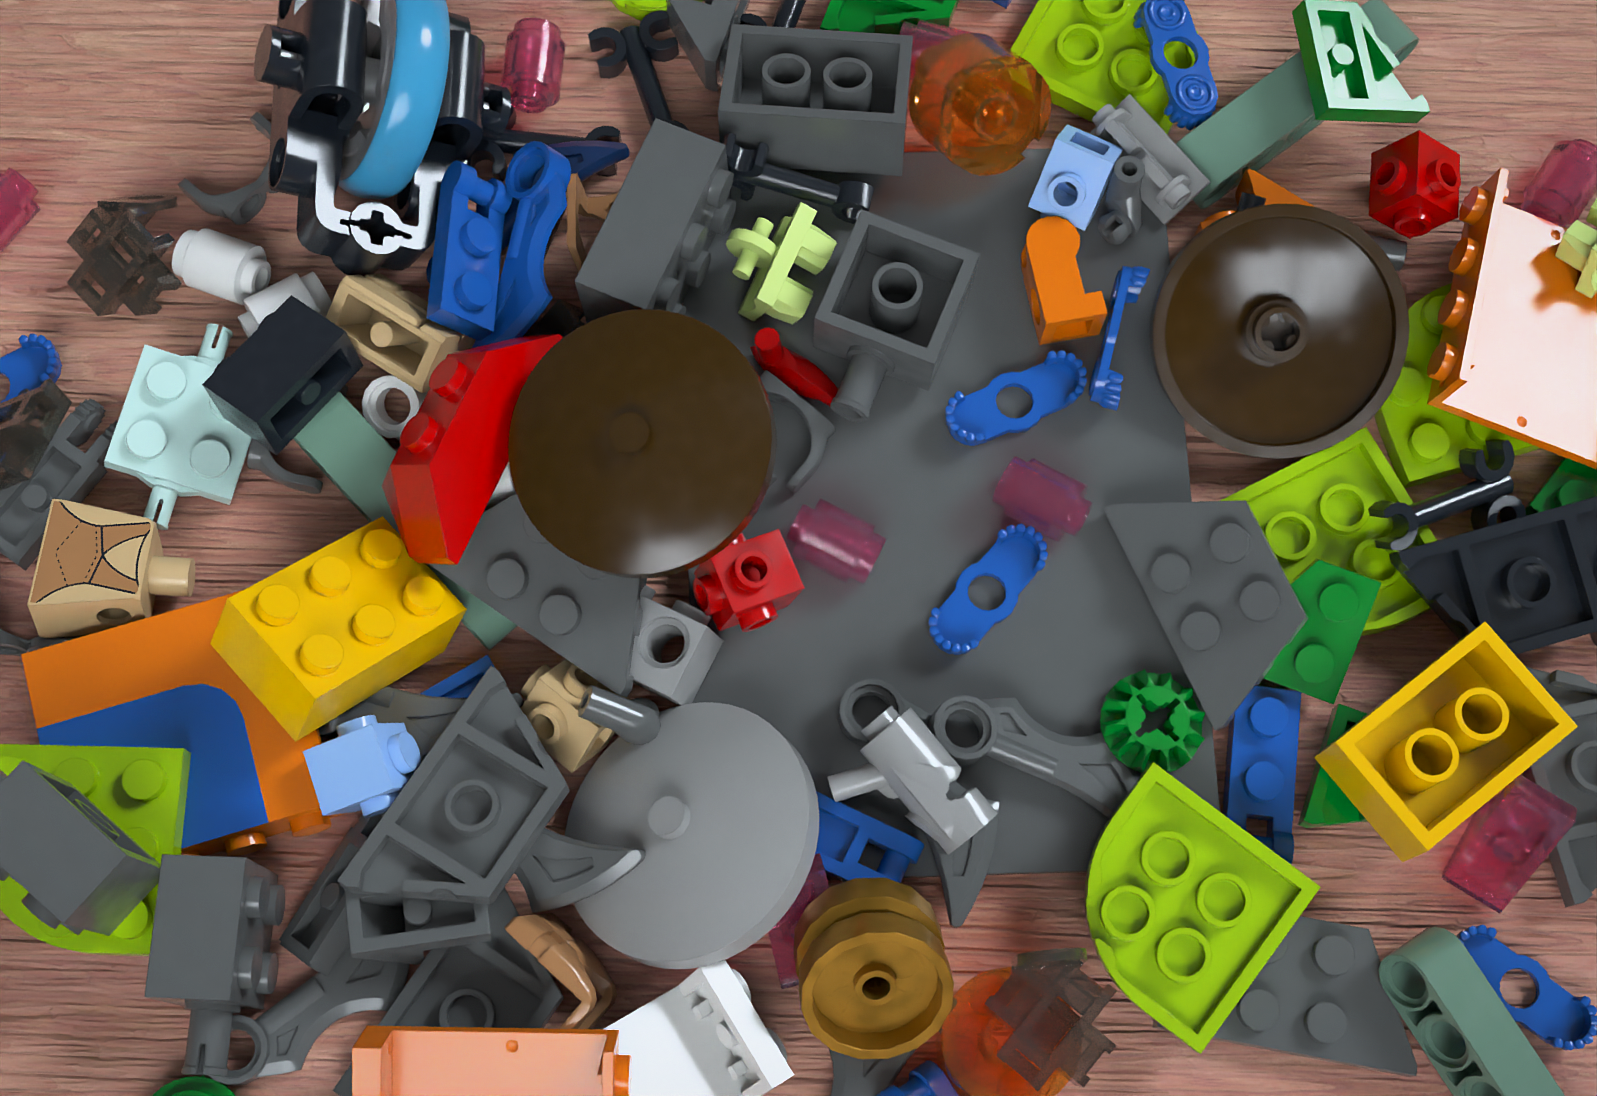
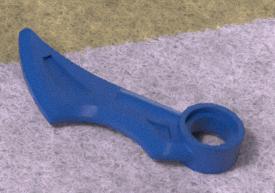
[472,141,571,348]

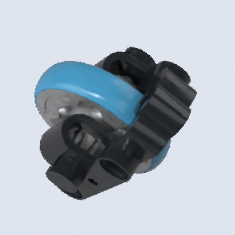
[254,0,511,276]

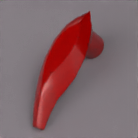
[750,328,838,406]

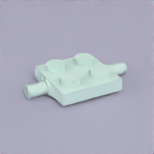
[104,324,252,530]

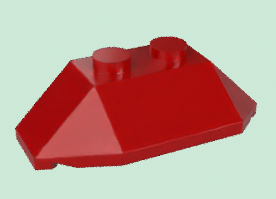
[382,334,563,565]

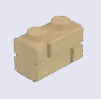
[326,273,476,393]

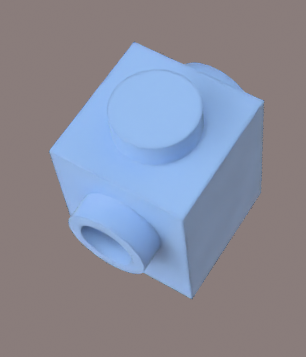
[1028,124,1123,231]
[303,715,421,818]

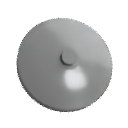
[565,702,819,969]

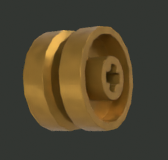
[794,878,954,1059]

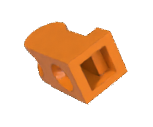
[1021,216,1108,345]

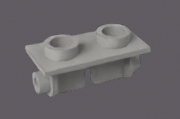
[1089,94,1211,225]

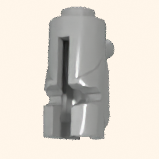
[827,706,997,855]

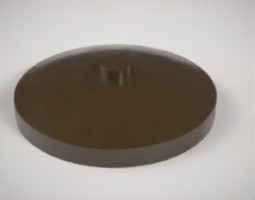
[1149,204,1409,459]
[508,309,777,579]

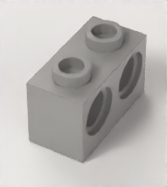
[629,585,724,706]

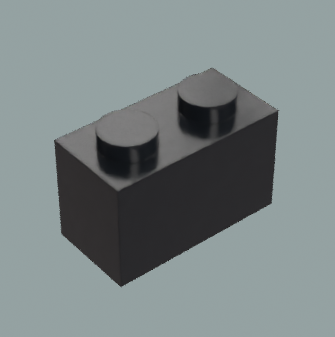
[202,295,363,455]

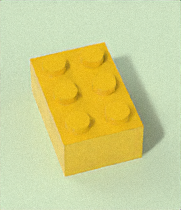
[210,516,467,742]
[1314,622,1578,862]

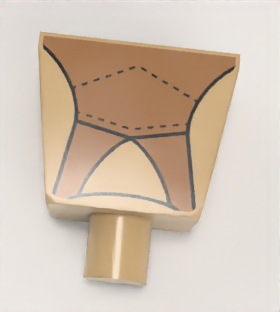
[27,499,196,638]

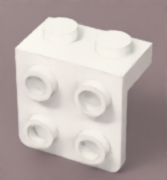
[604,960,794,1096]

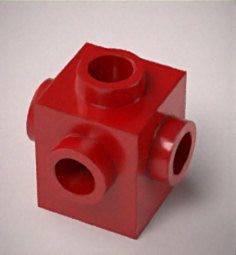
[1368,130,1461,239]
[693,529,805,632]

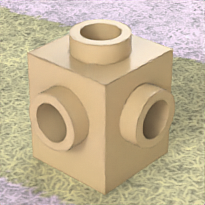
[521,659,630,773]

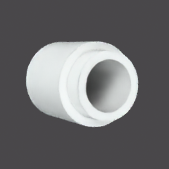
[172,228,271,305]
[238,271,332,338]

